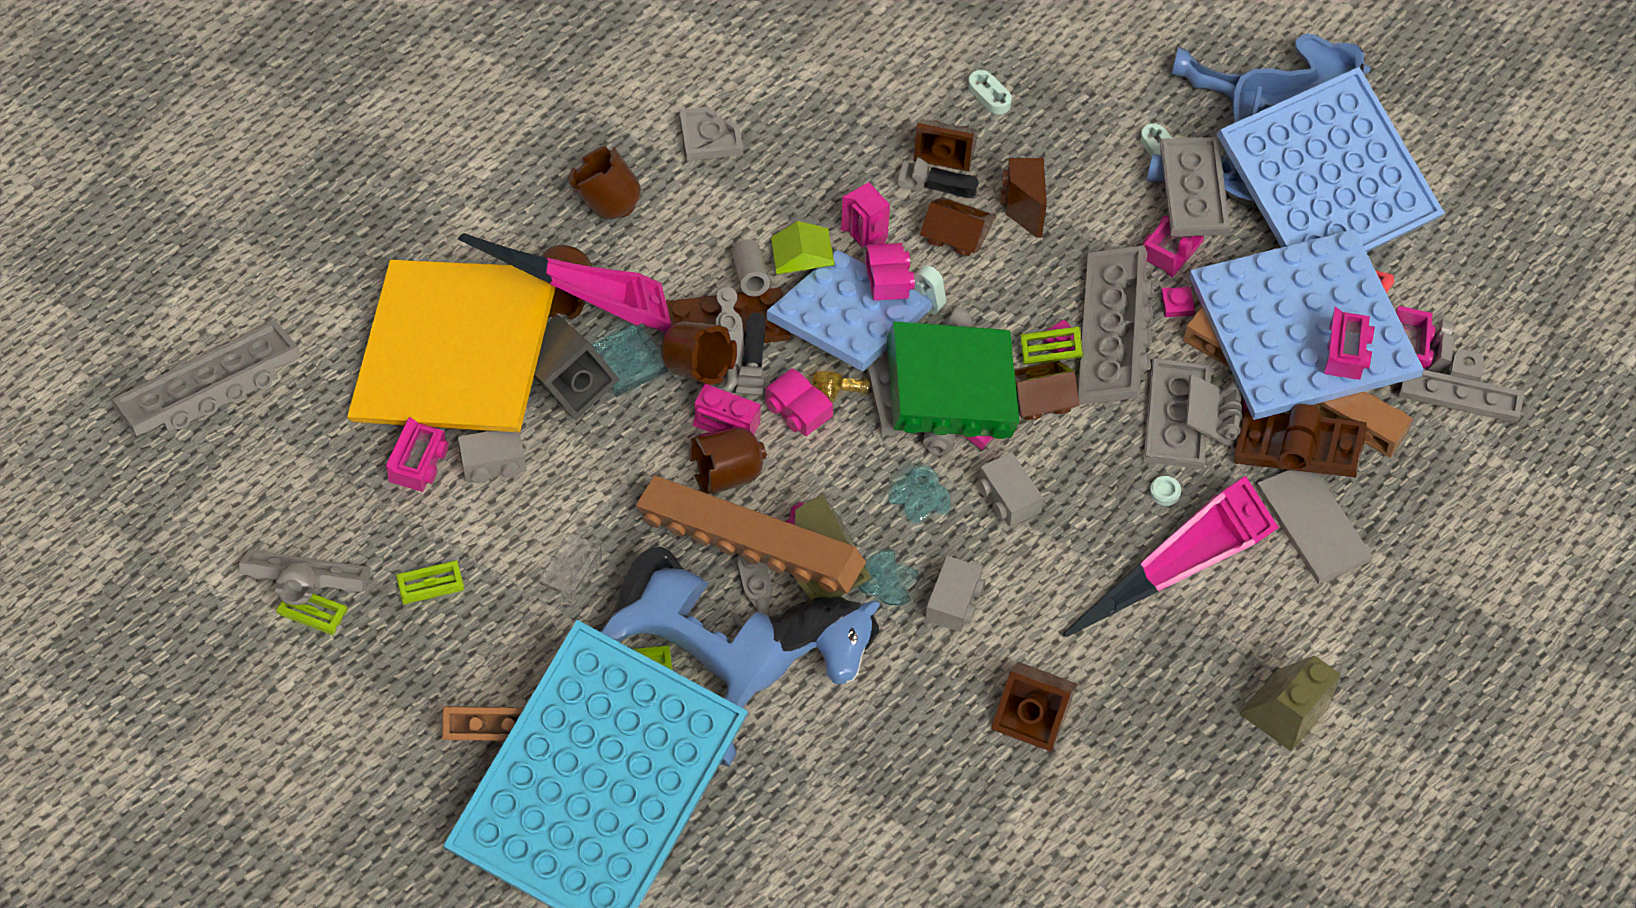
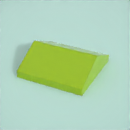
[771,221,835,274]

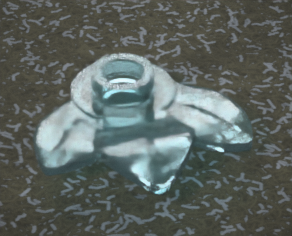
[890,466,951,524]
[858,550,918,606]

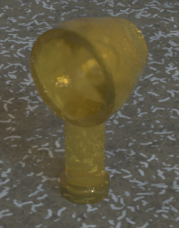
[812,371,869,402]

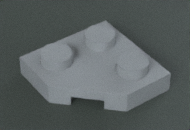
[679,107,743,161]

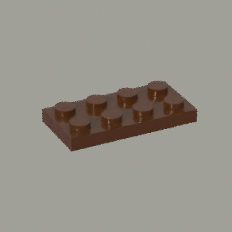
[666,287,791,346]

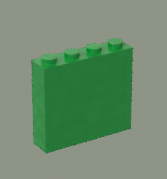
[887,321,1019,439]

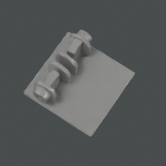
[1186,374,1242,448]

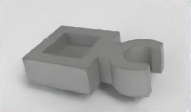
[1426,319,1455,373]

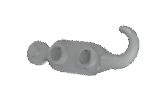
[704,287,744,393]
[733,555,772,629]

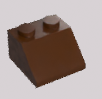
[914,119,978,172]
[1000,158,1047,238]
[920,197,996,256]
[1014,361,1080,420]
[991,662,1077,752]

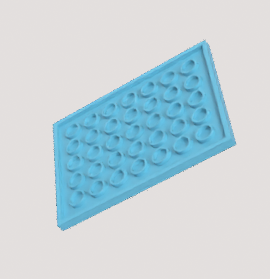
[443,620,748,908]

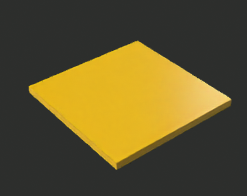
[347,260,555,433]

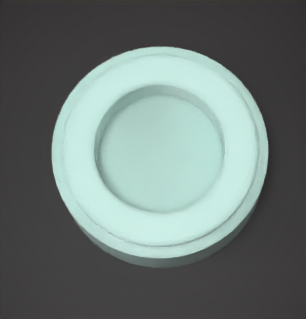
[1150,476,1181,506]

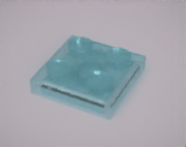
[592,324,669,397]

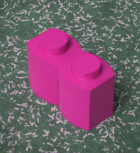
[865,243,915,301]
[765,368,833,437]

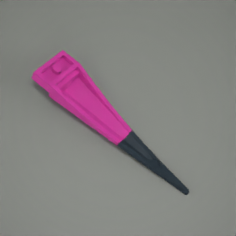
[457,233,672,332]
[1063,476,1279,637]

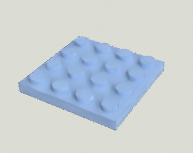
[767,250,932,372]

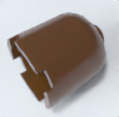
[568,146,641,220]
[541,245,592,320]
[661,320,737,385]
[689,427,766,494]

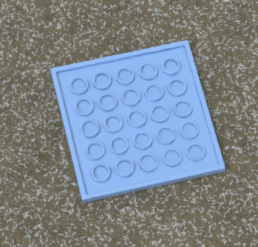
[1216,67,1445,253]
[1189,229,1424,420]

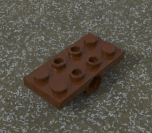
[1234,404,1367,478]

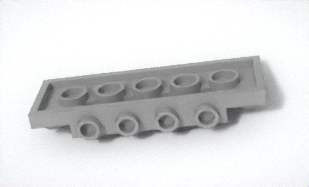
[1078,245,1154,404]
[112,320,301,436]

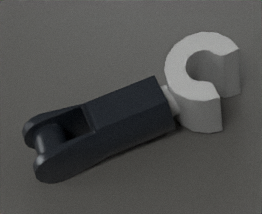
[898,157,979,198]
[736,313,766,395]

